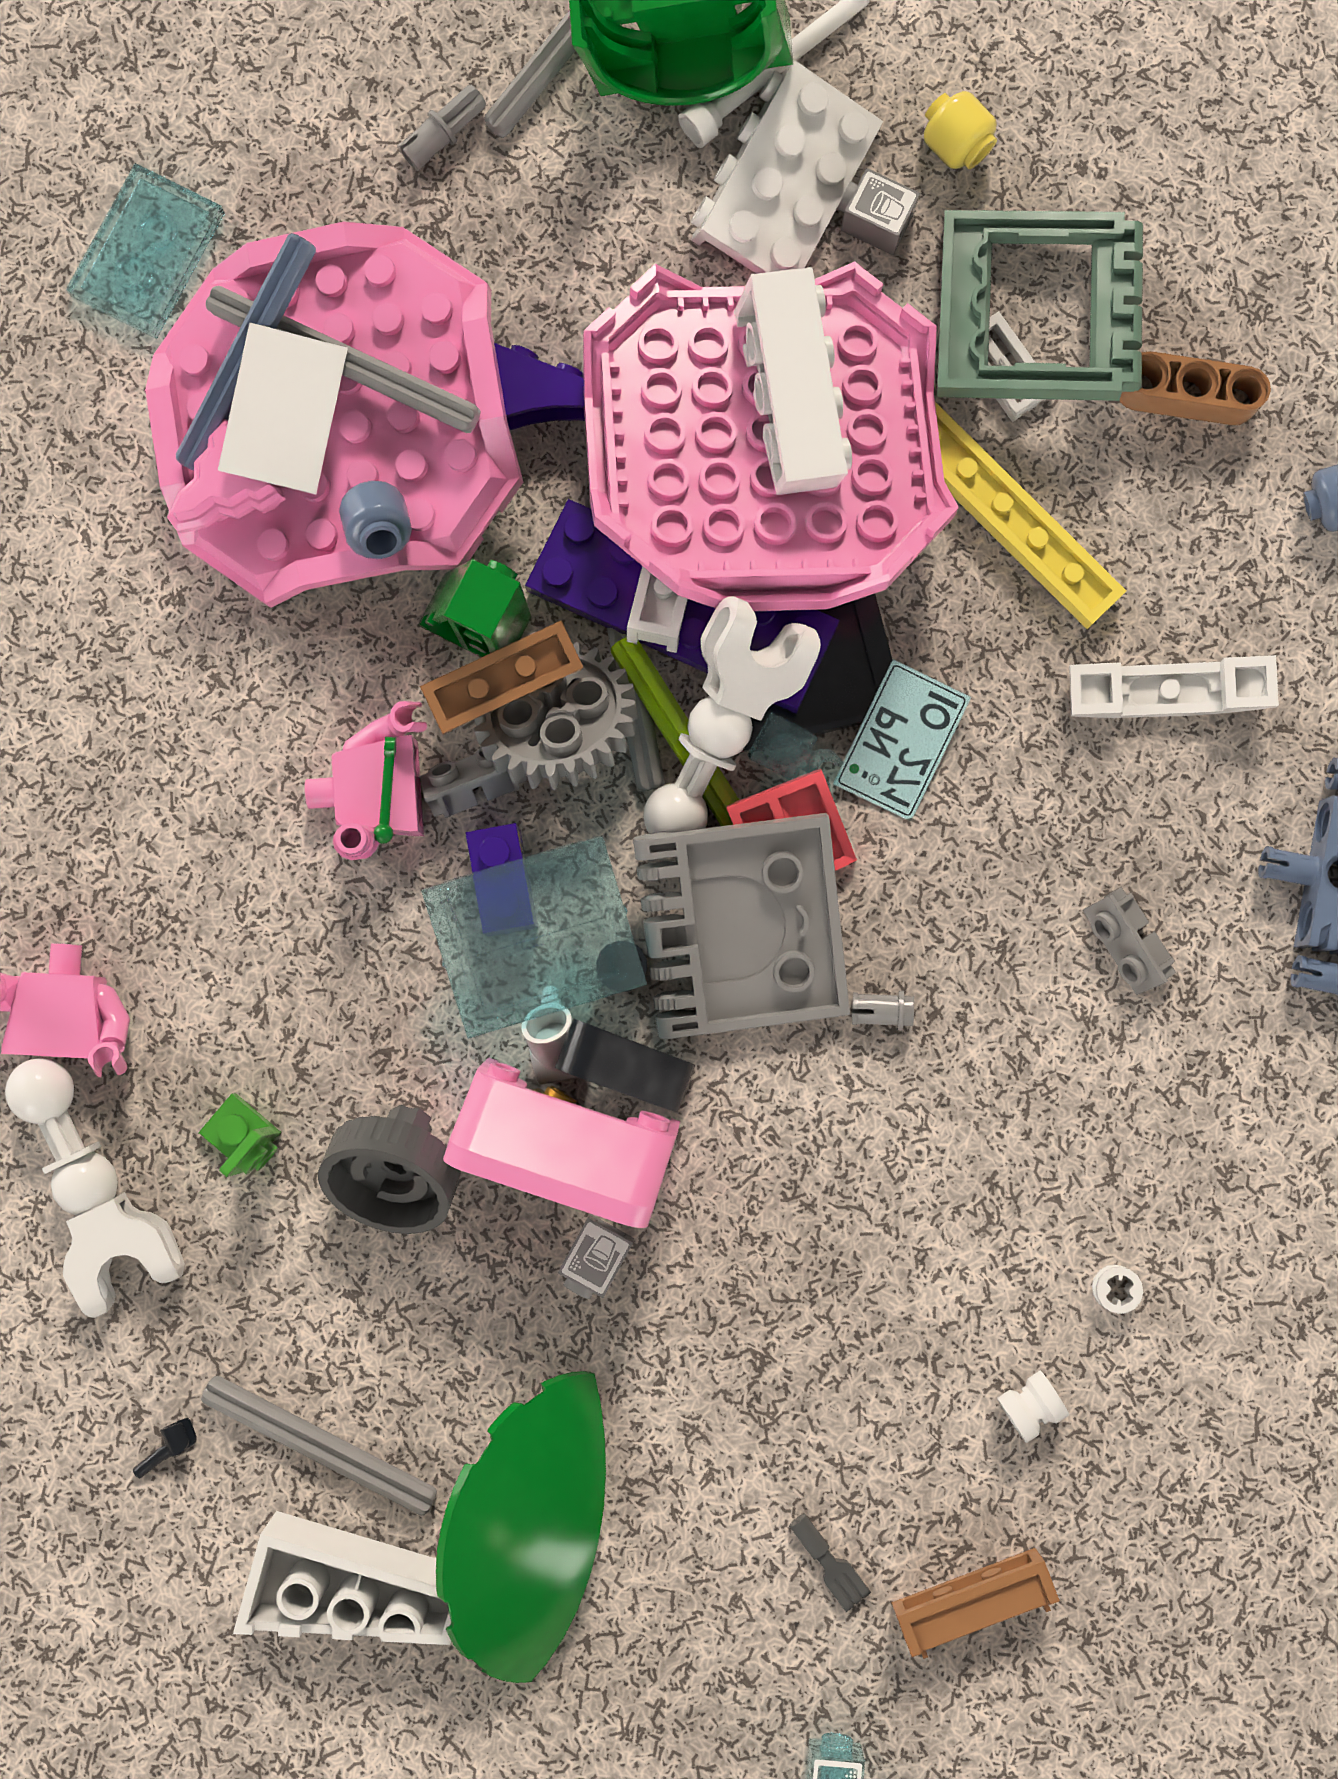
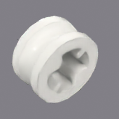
[1092,1265,1143,1314]

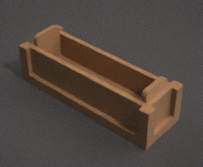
[420,620,584,735]
[891,1548,1060,1659]

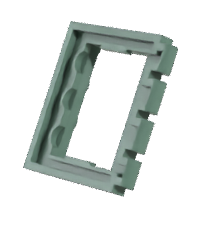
[937,210,1143,401]

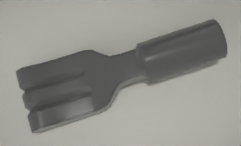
[789,1513,871,1612]

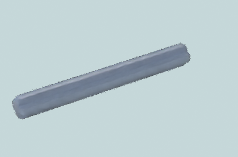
[176,233,316,471]

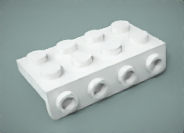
[691,60,884,274]

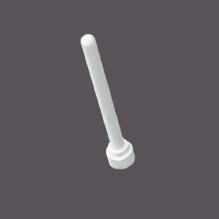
[678,0,870,148]

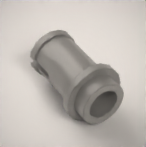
[852,991,914,1031]

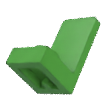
[198,1093,281,1177]

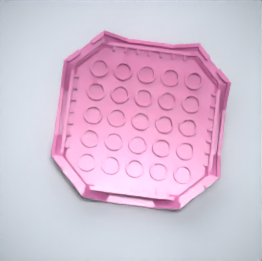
[145,222,523,608]
[583,262,959,611]

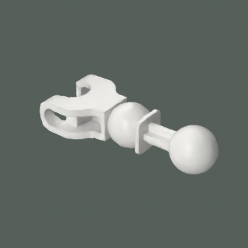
[643,596,821,834]
[5,1058,185,1318]

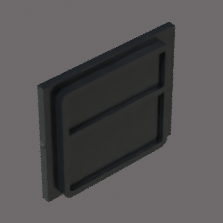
[738,594,893,754]

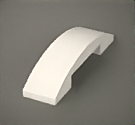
[1069,655,1279,718]

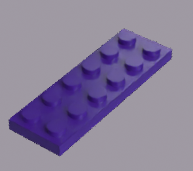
[525,499,840,714]

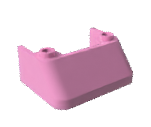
[443,1058,680,1228]

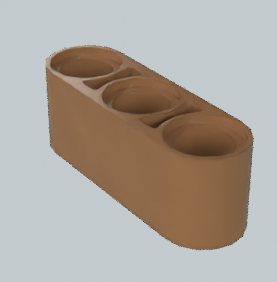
[1120,351,1271,425]

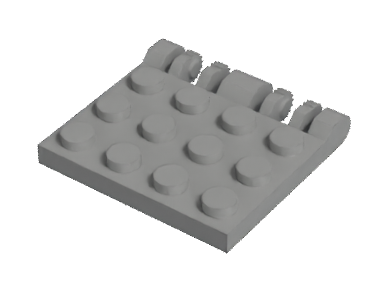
[633,813,850,1039]

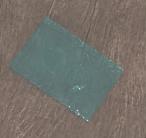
[66,163,225,339]

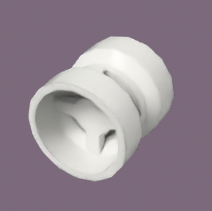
[997,1370,1069,1443]

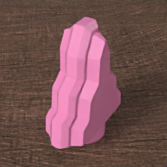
[167,419,286,533]

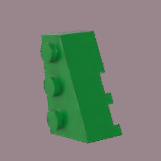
[417,559,532,657]

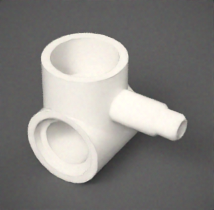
[522,985,576,1085]

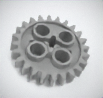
[473,642,639,790]

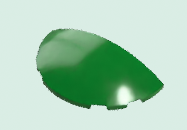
[436,1371,606,1683]

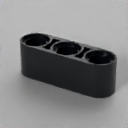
[555,1019,695,1113]

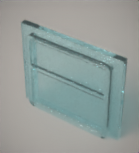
[421,835,647,1039]

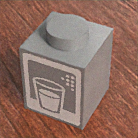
[838,168,920,255]
[558,1214,634,1299]

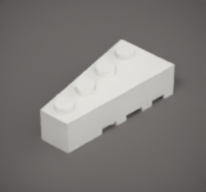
[734,267,852,495]
[233,1511,451,1645]

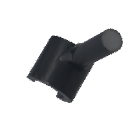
[133,1417,197,1479]

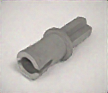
[397,85,486,171]

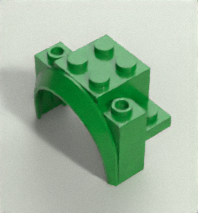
[569,0,793,106]

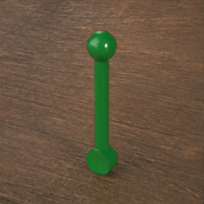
[373,736,397,844]

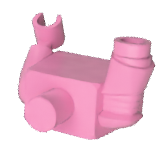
[305,701,427,860]
[0,944,130,1077]

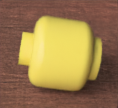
[924,91,997,169]

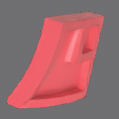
[726,768,857,871]

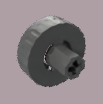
[318,1105,461,1234]

